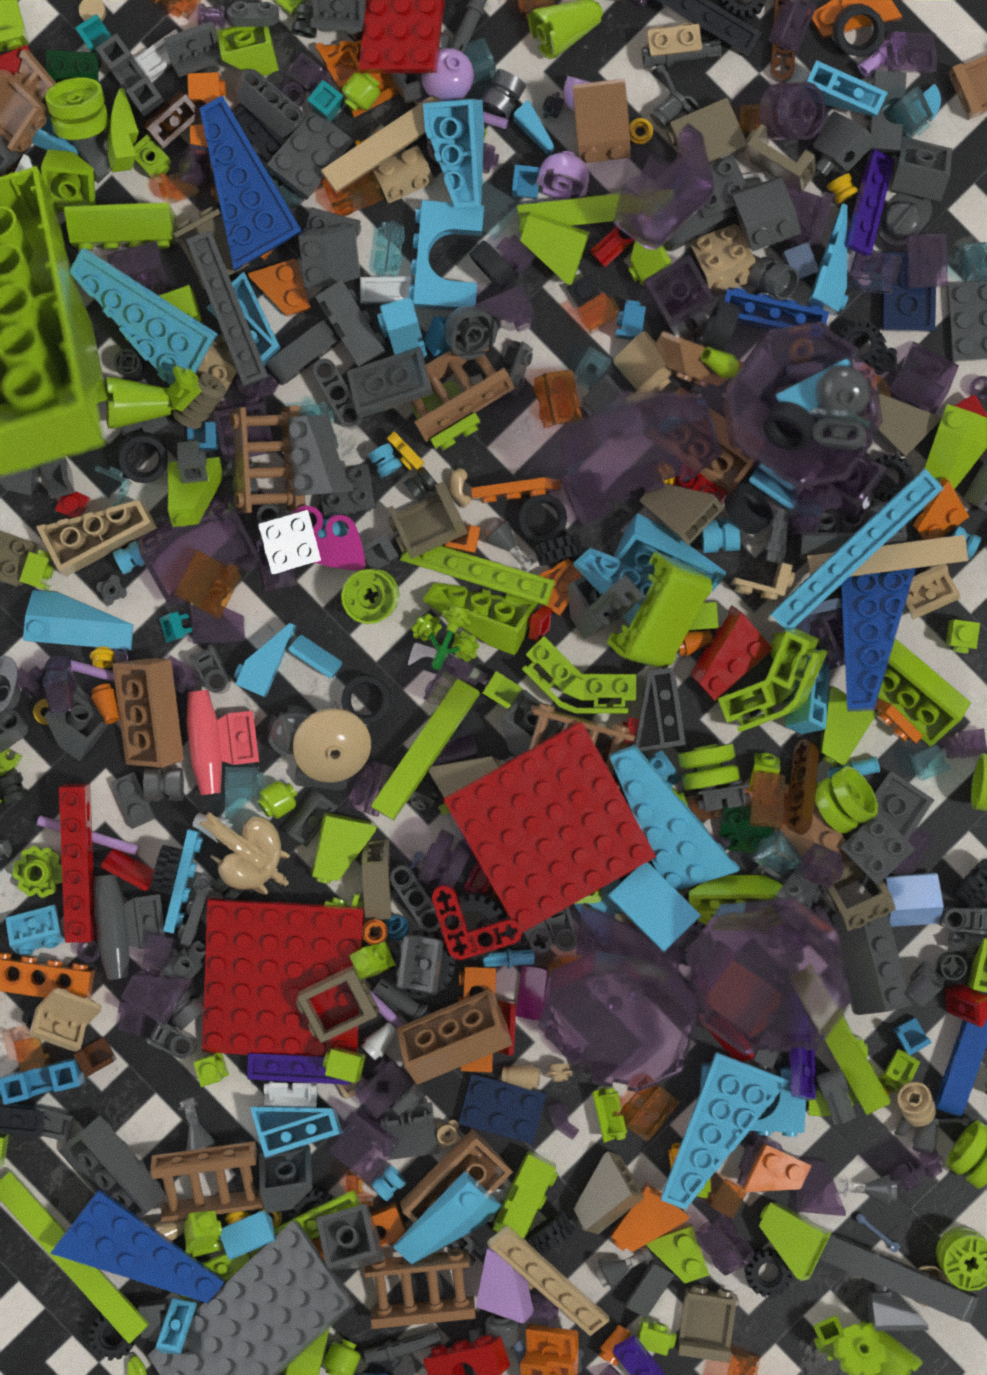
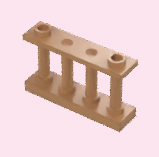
[411,347,515,442]
[229,406,306,514]
[517,703,635,788]
[150,1141,264,1222]
[365,1249,475,1329]

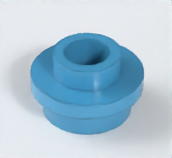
[385,915,410,941]

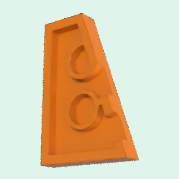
[808,0,902,39]
[471,477,561,503]

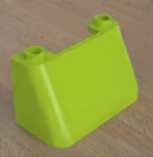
[606,551,713,669]

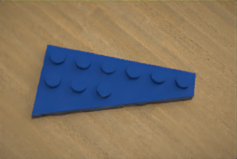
[200,96,302,271]
[841,568,916,712]
[50,1189,224,1303]

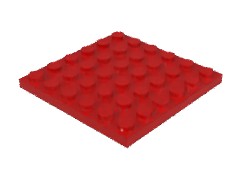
[443,721,656,933]
[202,898,364,1056]

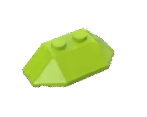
[689,875,789,929]

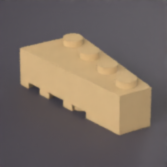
[36,500,157,577]

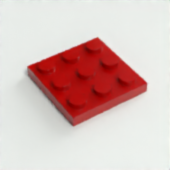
[359,0,445,73]

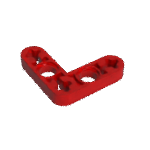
[432,885,522,960]

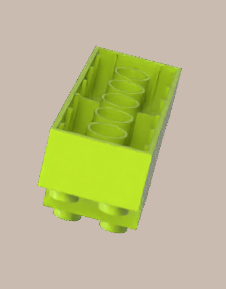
[0,166,108,476]

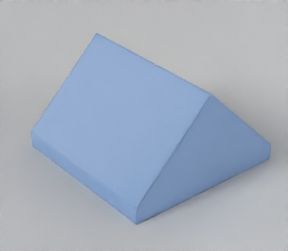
[885,873,943,927]

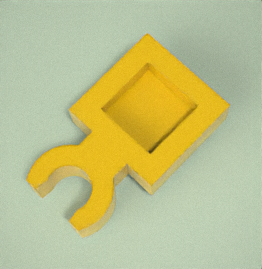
[387,431,425,471]

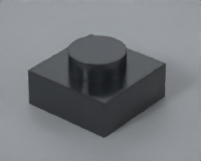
[567,274,602,310]

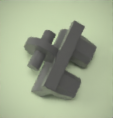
[162,940,206,989]

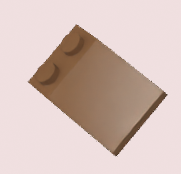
[572,78,631,163]

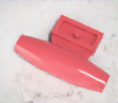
[186,690,259,795]

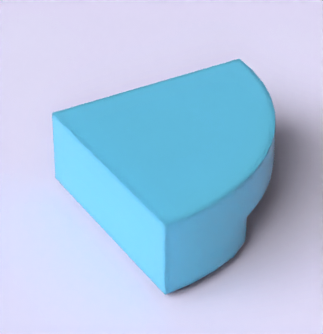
[913,84,941,122]

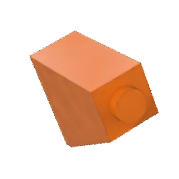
[610,1182,690,1252]

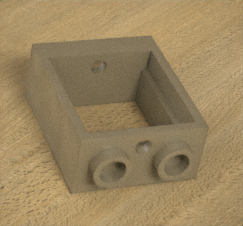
[819,858,896,931]
[296,965,379,1043]

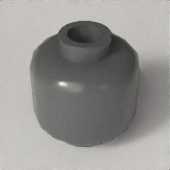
[485,1313,519,1351]

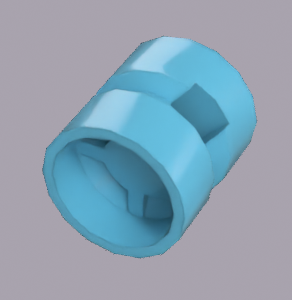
[700,518,740,553]

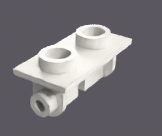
[264,1081,318,1108]

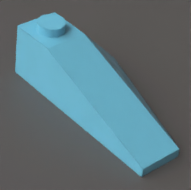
[423,99,484,208]
[806,204,849,316]
[613,513,726,591]
[574,548,653,625]
[23,590,134,650]
[393,1171,502,1264]

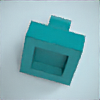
[159,612,192,643]

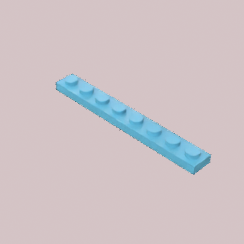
[770,469,944,631]

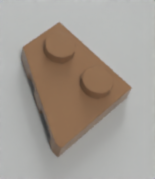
[14,50,56,104]

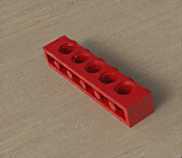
[59,783,96,943]

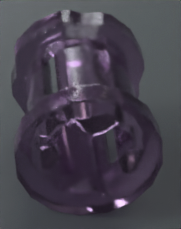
[198,3,227,30]

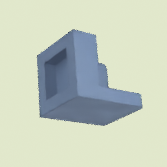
[781,243,819,282]

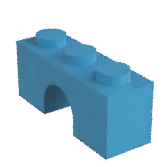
[0,1057,85,1105]

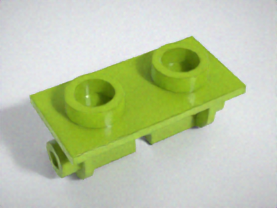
[592,1085,628,1143]

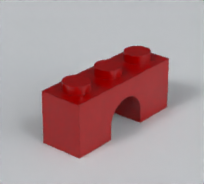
[423,1335,511,1375]

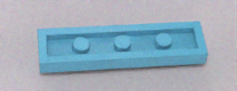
[163,829,203,933]

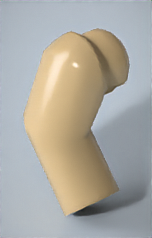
[448,468,472,508]

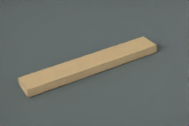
[321,95,440,193]
[807,535,968,577]
[488,1225,610,1336]

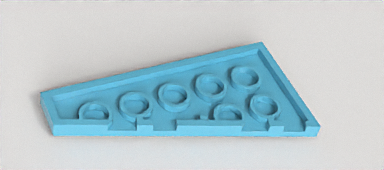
[70,248,218,386]
[610,745,740,891]
[660,1052,790,1210]

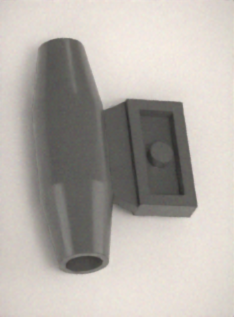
[93,874,167,980]

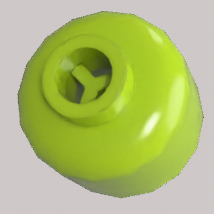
[342,72,381,111]
[257,780,297,819]
[322,1339,361,1375]

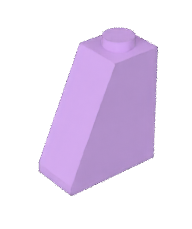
[476,1247,533,1324]

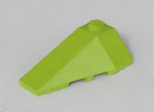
[923,404,987,508]
[423,582,538,655]

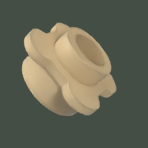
[547,1063,573,1082]
[435,1120,462,1148]

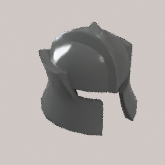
[267,705,312,757]

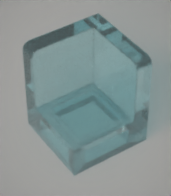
[909,745,951,781]

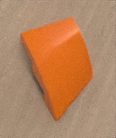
[315,40,399,118]
[520,1324,579,1375]

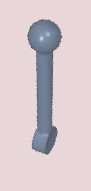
[391,851,425,898]
[856,1214,900,1252]

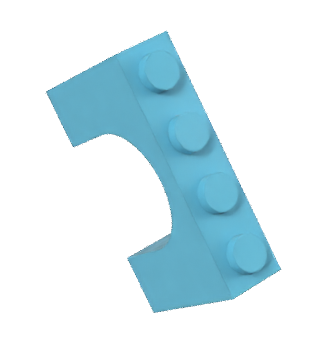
[409,200,484,311]
[700,1062,806,1137]

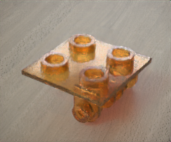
[174,550,241,619]

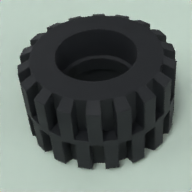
[441,891,507,960]
[390,930,455,998]

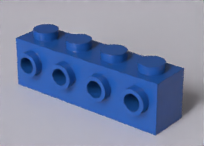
[723,288,829,342]

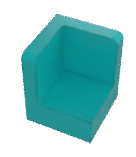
[75,14,112,55]
[307,80,345,122]

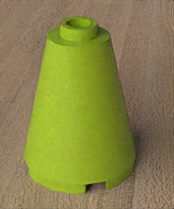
[528,0,603,60]
[105,377,175,429]
[858,1320,923,1375]

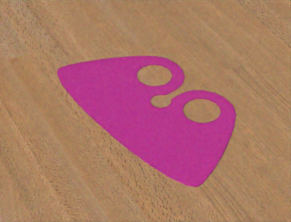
[292,505,365,570]

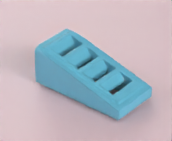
[513,100,554,156]

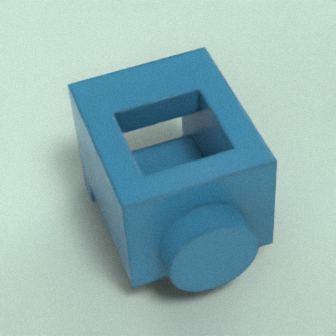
[615,300,646,340]

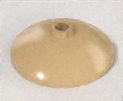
[293,708,371,783]

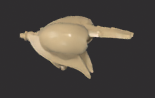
[199,812,290,894]

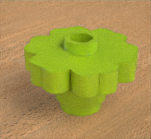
[12,845,63,898]
[834,1324,887,1375]

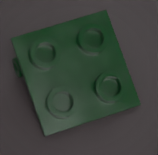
[46,50,101,83]
[719,803,776,854]

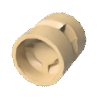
[898,1082,936,1127]

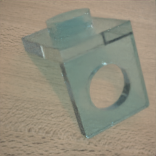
[95,465,132,507]

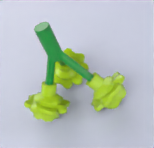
[411,606,479,670]

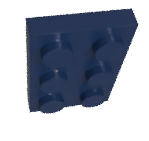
[882,252,937,332]
[458,1073,546,1144]

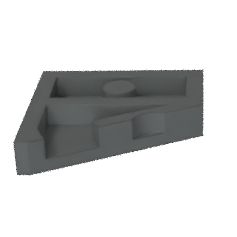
[71,130,111,184]

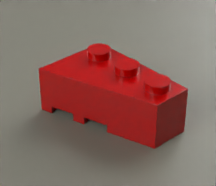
[690,605,773,701]

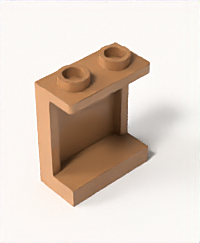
[948,55,987,120]
[0,70,49,152]

